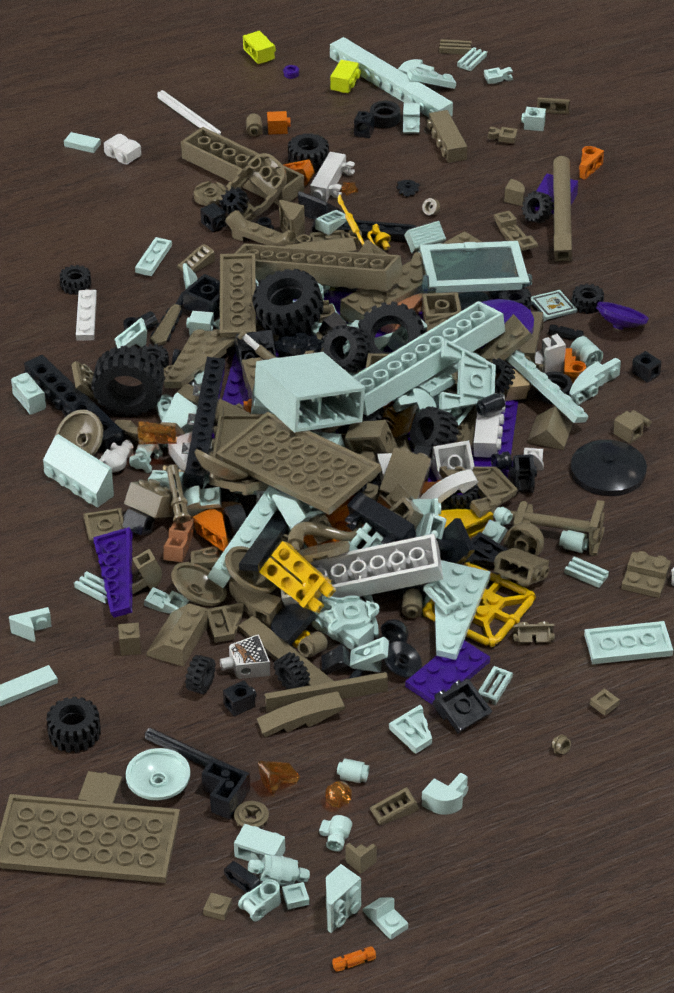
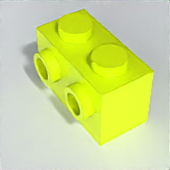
[243,31,276,64]
[330,60,361,93]

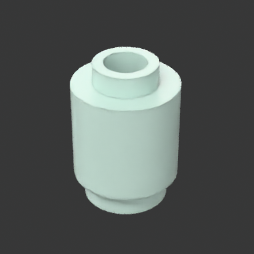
[559,530,589,553]
[337,758,369,783]

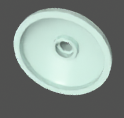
[126,748,190,800]

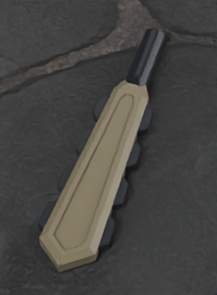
[150,292,184,346]

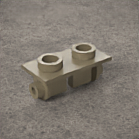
[513,622,555,644]

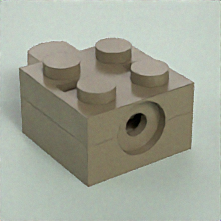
[340,420,398,463]

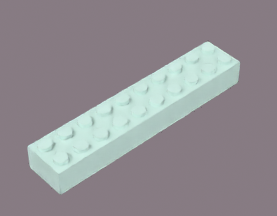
[352,301,505,416]

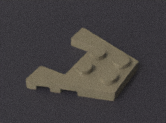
[438,466,517,517]

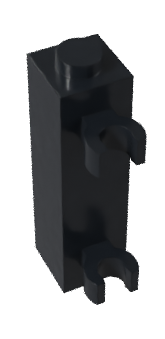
[345,491,417,544]

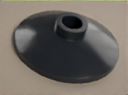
[384,641,422,678]

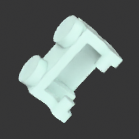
[129,435,163,473]

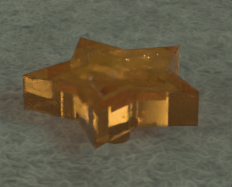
[339,181,358,196]

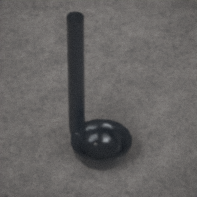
[348,619,409,679]

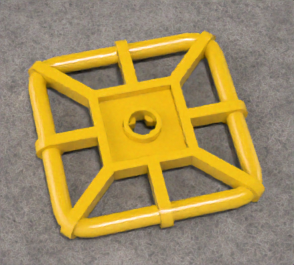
[422,562,536,647]

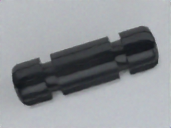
[549,324,584,340]

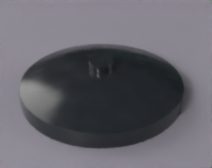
[571,440,647,496]

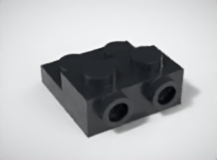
[432,678,492,734]

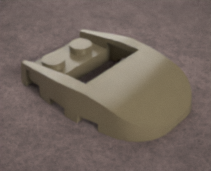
[218,153,286,221]

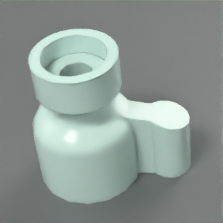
[319,815,352,851]

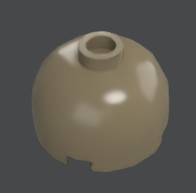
[504,523,544,556]

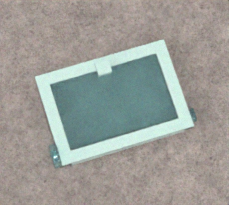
[420,241,532,293]

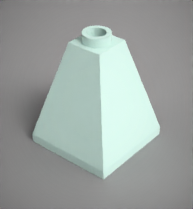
[159,393,197,448]

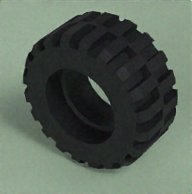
[252,269,324,336]
[358,301,425,354]
[92,345,165,416]

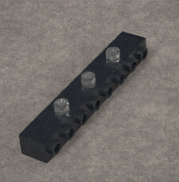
[181,356,225,489]

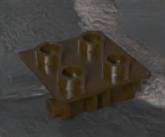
[381,405,417,439]

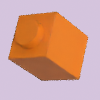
[267,111,291,135]

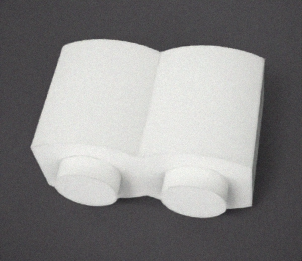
[104,134,141,164]

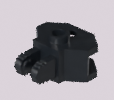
[509,454,537,494]

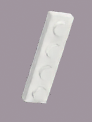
[76,290,97,341]

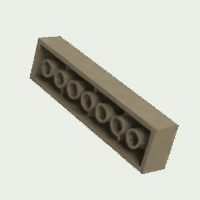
[181,127,304,205]

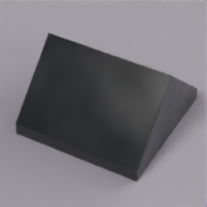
[298,191,341,220]

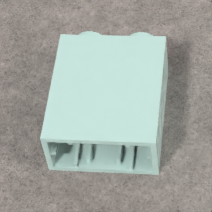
[254,352,365,433]

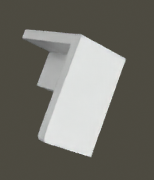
[535,334,566,373]

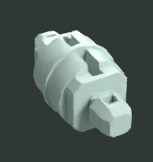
[248,855,310,886]

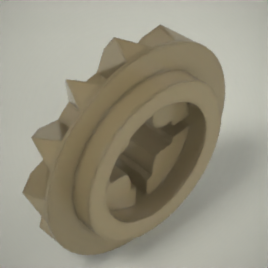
[234,801,269,828]

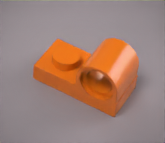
[579,146,604,180]
[283,160,314,186]
[564,348,586,385]

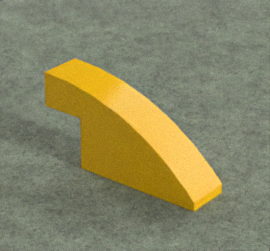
[415,509,493,538]

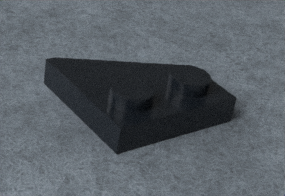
[464,532,508,567]

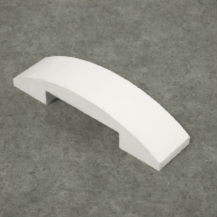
[419,469,478,503]

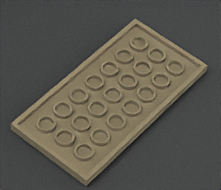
[215,412,382,515]
[0,794,180,883]

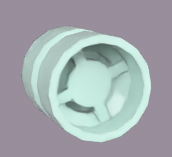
[570,336,603,369]

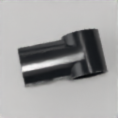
[123,311,158,331]

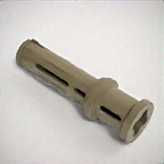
[166,465,191,523]

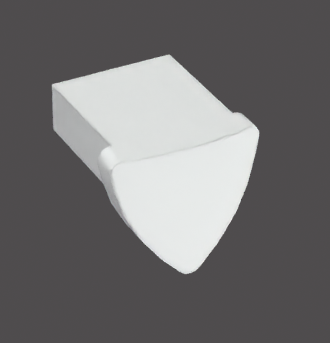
[524,448,544,470]

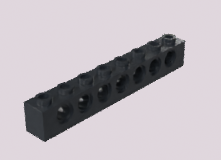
[24,355,124,452]

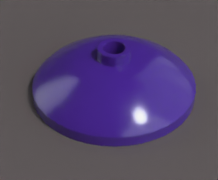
[596,302,649,330]

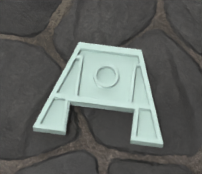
[439,339,496,411]

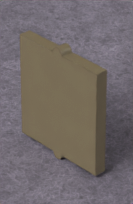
[78,771,122,803]

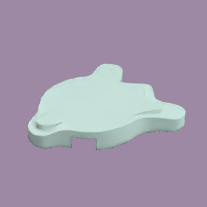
[321,596,379,635]

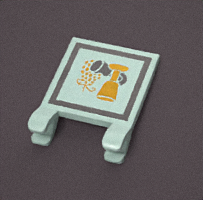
[531,290,577,321]

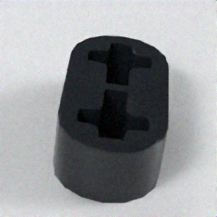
[223,861,261,893]

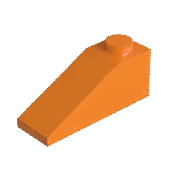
[193,508,228,552]

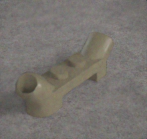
[225,210,297,247]

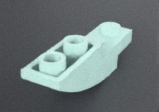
[569,358,621,405]

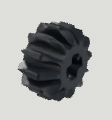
[219,186,249,215]

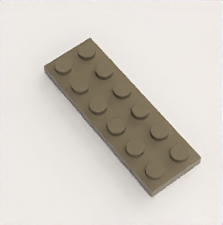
[220,253,256,338]

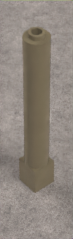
[553,156,572,262]

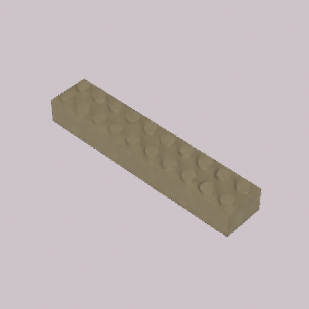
[340,231,489,323]
[234,243,403,292]

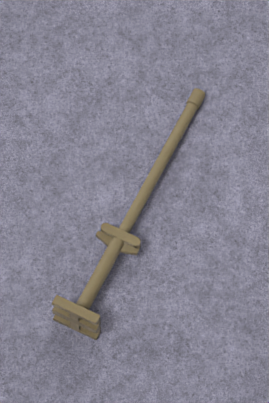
[383,496,605,556]

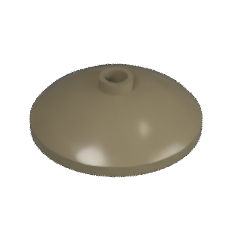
[55,410,103,456]
[195,449,248,481]
[225,546,277,594]
[171,562,227,606]

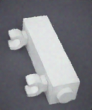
[310,152,355,202]

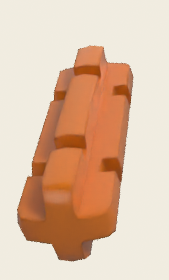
[332,946,376,972]

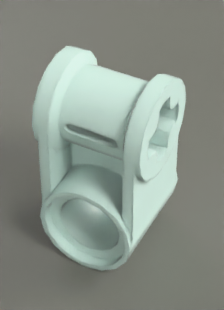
[238,879,281,921]

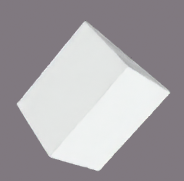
[431,440,474,480]

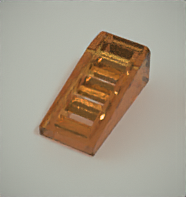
[137,422,177,444]

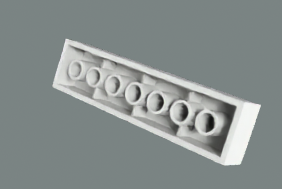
[281,534,443,606]

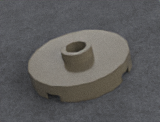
[194,181,227,206]

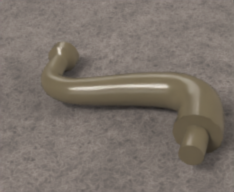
[287,522,364,552]

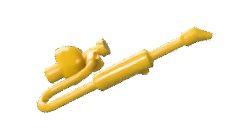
[338,195,391,250]

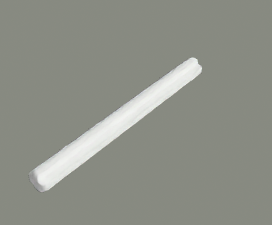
[157,90,221,135]

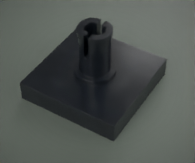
[436,518,475,565]

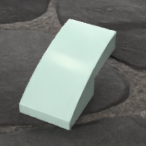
[144,587,189,614]

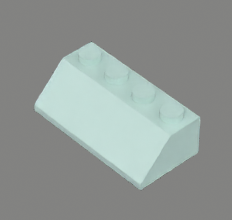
[43,434,114,508]

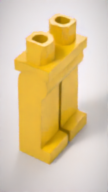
[259,541,336,613]

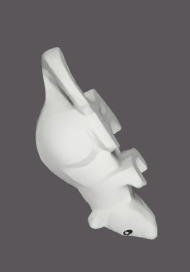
[99,440,134,473]

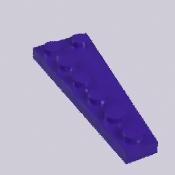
[93,527,132,618]

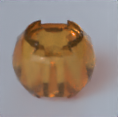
[325,781,352,808]

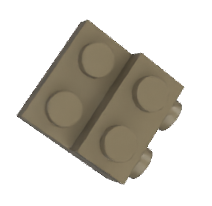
[621,551,671,598]

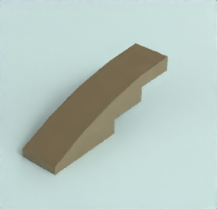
[257,691,346,738]

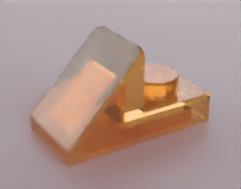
[258,761,300,795]

